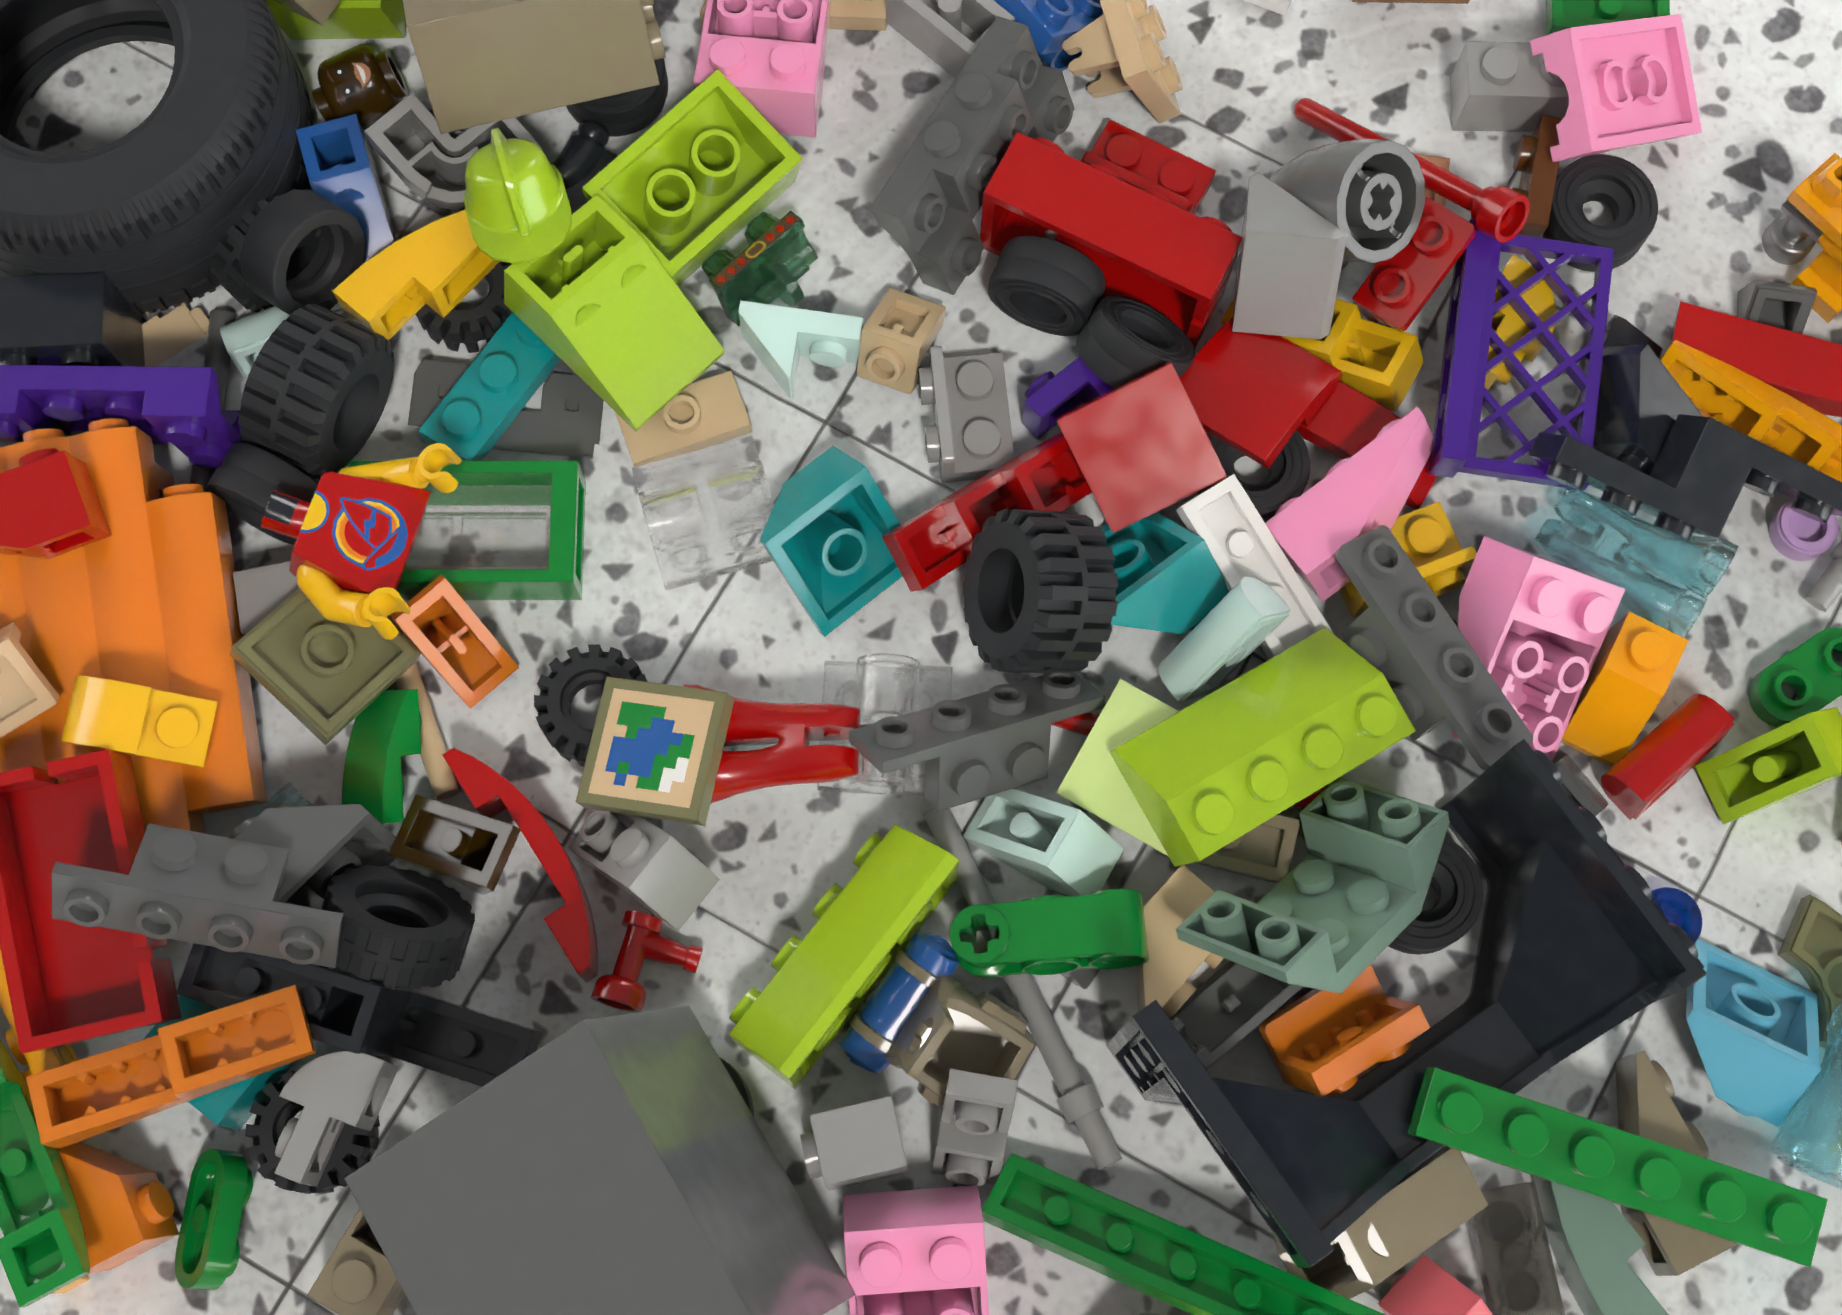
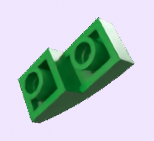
[342,689,422,824]

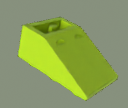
[504,194,725,432]

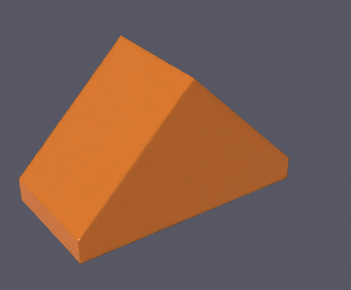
[391,574,519,709]

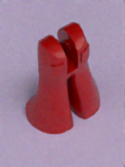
[684,684,861,804]

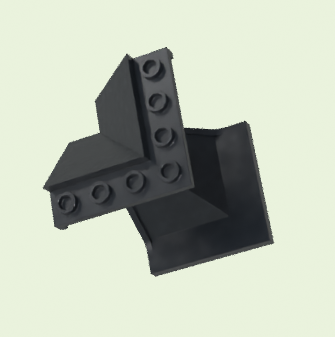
[1106,739,1707,1268]

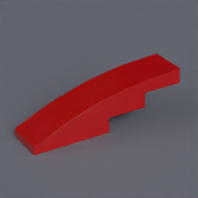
[882,432,1092,592]

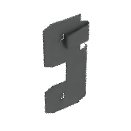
[408,359,604,459]

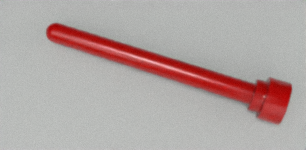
[1294,98,1530,243]

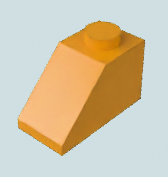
[1561,611,1689,767]

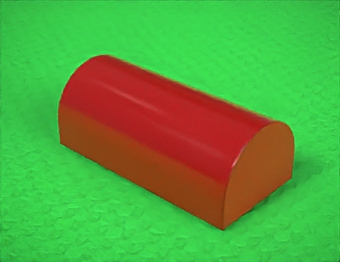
[1600,693,1735,820]

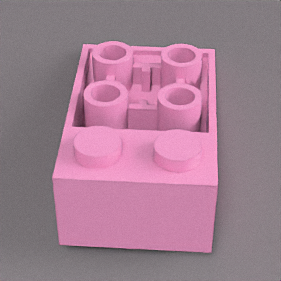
[694,0,831,138]
[1452,536,1625,761]
[843,1185,989,1315]

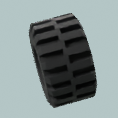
[239,304,394,480]
[963,509,1118,673]

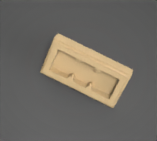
[615,370,752,471]

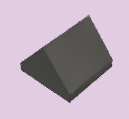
[1737,280,1817,334]

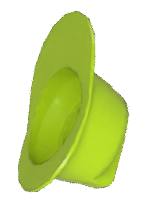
[464,128,572,264]

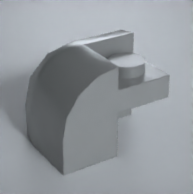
[365,92,543,210]

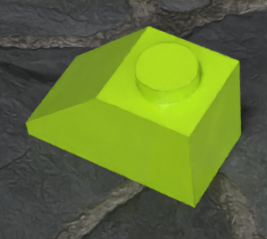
[1695,707,1842,824]

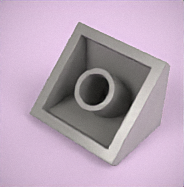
[1232,172,1347,339]

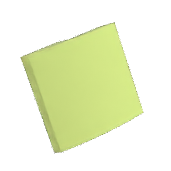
[1056,678,1179,857]

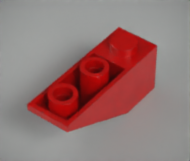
[0,448,112,559]

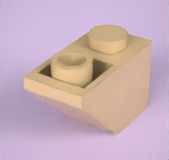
[1135,865,1224,1018]

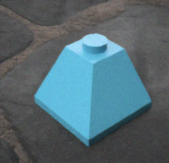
[1686,937,1821,1127]

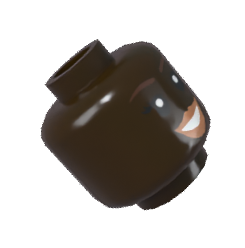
[312,44,408,132]

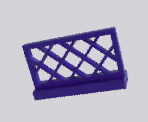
[1429,219,1614,491]

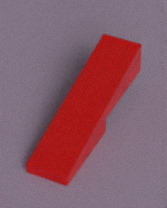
[1669,301,1842,417]

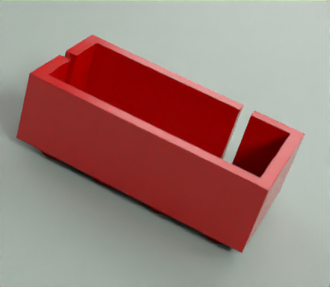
[980,132,1243,349]
[0,749,182,1054]

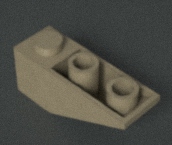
[1615,1050,1738,1276]
[1273,1146,1488,1299]

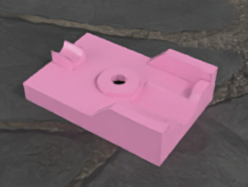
[1530,14,1702,162]

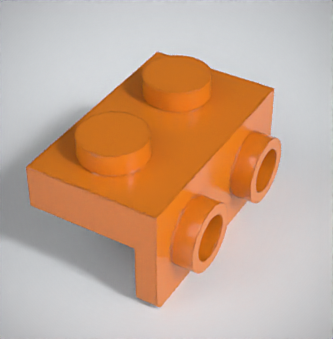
[1259,964,1430,1096]

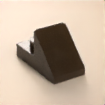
[389,794,521,895]

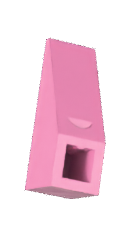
[1265,407,1436,602]

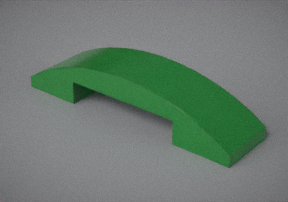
[0,1040,90,1307]

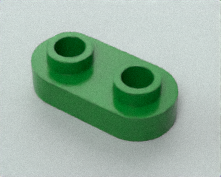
[1748,628,1842,727]
[175,1148,253,1291]

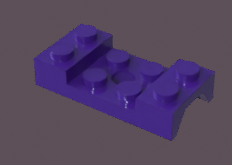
[0,365,246,469]

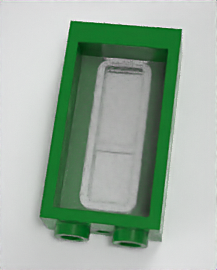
[349,461,586,600]

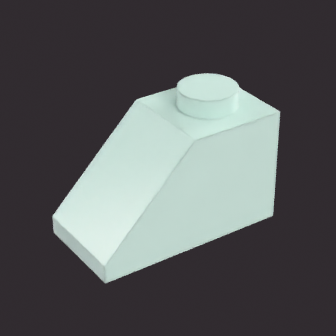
[963,789,1124,896]

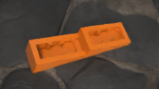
[26,985,316,1150]

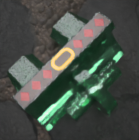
[702,210,818,327]

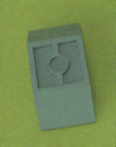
[1176,777,1450,994]

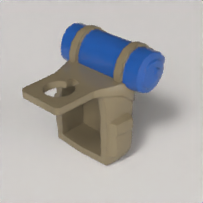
[839,930,1035,1109]

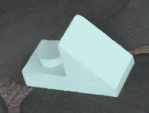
[738,300,863,399]

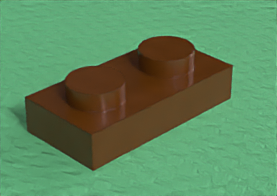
[1512,114,1563,238]

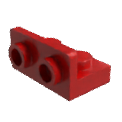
[1080,119,1216,215]
[1352,196,1477,332]

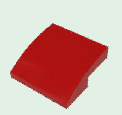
[1180,317,1343,469]

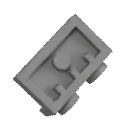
[918,346,1015,483]

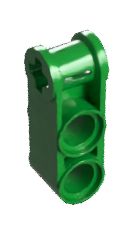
[949,889,1149,978]

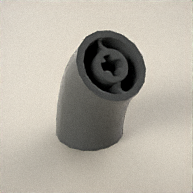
[1269,139,1425,270]

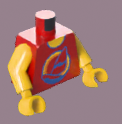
[261,443,462,640]

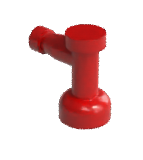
[591,910,703,1013]

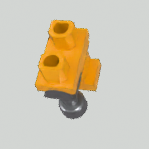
[1762,153,1842,323]

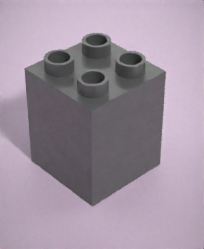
[344,1005,856,1315]

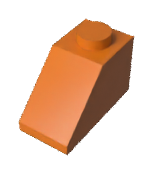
[57,1142,179,1274]

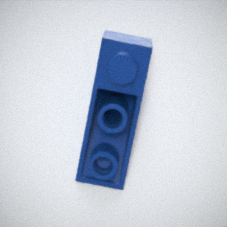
[296,114,397,264]

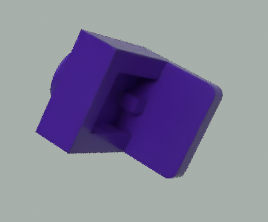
[1021,356,1115,440]

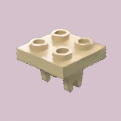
[1062,0,1183,124]

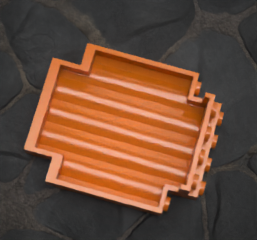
[0,418,267,834]

